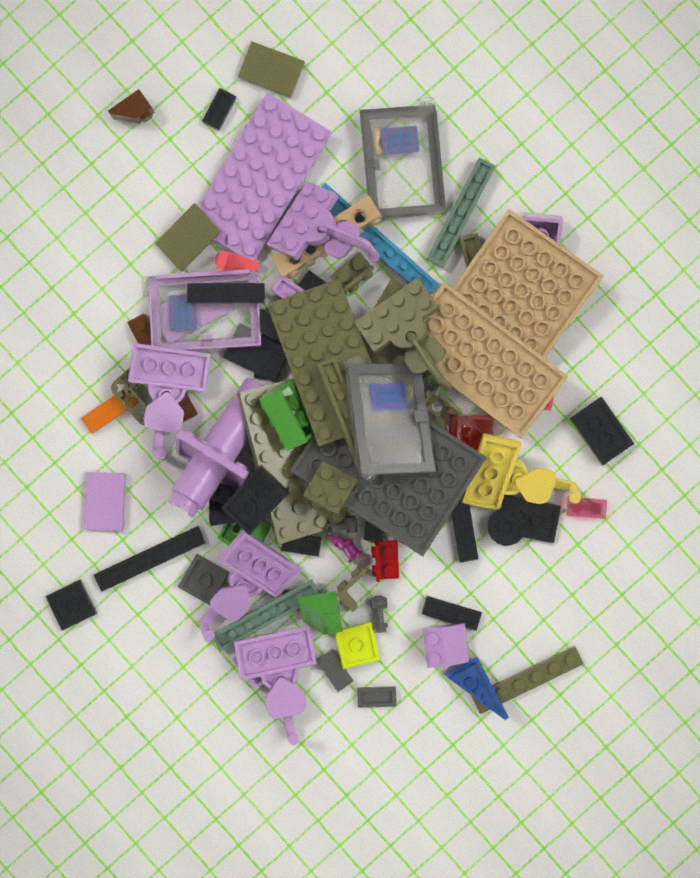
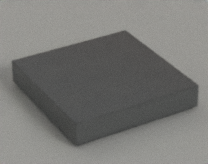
[178,553,230,605]

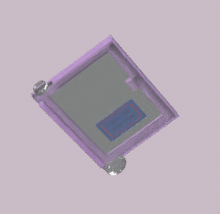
[142,269,262,351]

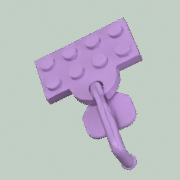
[266,182,380,262]
[128,343,211,459]
[199,530,302,642]
[234,625,317,745]

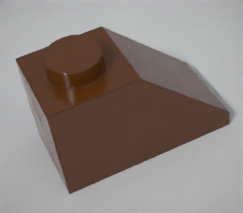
[108,89,155,124]

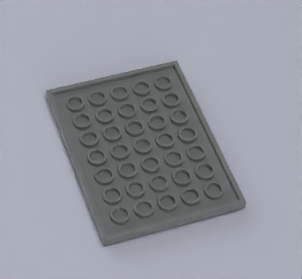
[290,407,487,557]

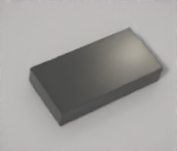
[316,649,354,692]
[357,686,396,708]

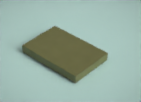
[238,41,305,98]
[155,203,222,272]

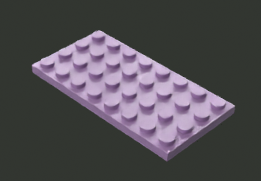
[199,93,332,261]

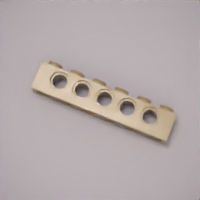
[271,195,382,279]

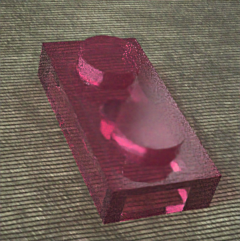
[566,496,607,519]

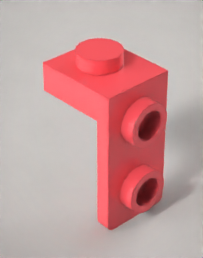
[215,250,260,272]

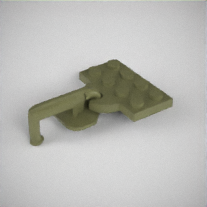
[354,277,452,392]

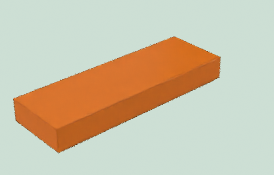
[81,390,138,434]

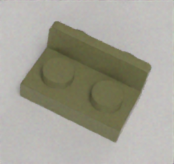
[330,252,374,294]

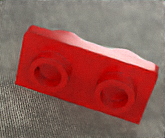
[371,539,399,582]

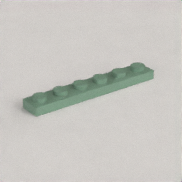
[426,157,496,268]
[213,579,321,652]

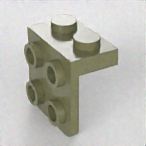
[336,566,367,612]

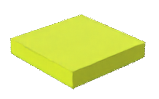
[335,622,380,669]

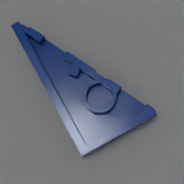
[445,657,509,720]

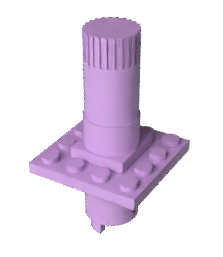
[168,378,264,517]

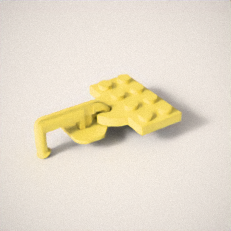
[462,433,581,510]

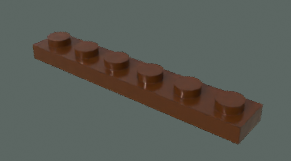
[127,313,198,422]

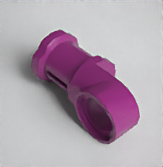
[326,534,363,563]

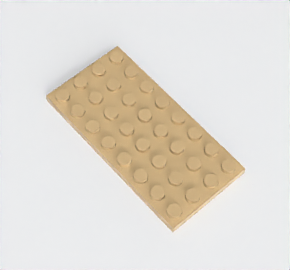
[404,282,568,439]

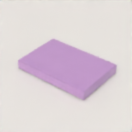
[84,472,126,531]

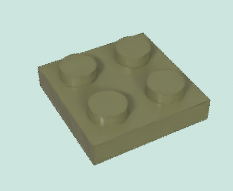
[303,461,358,515]

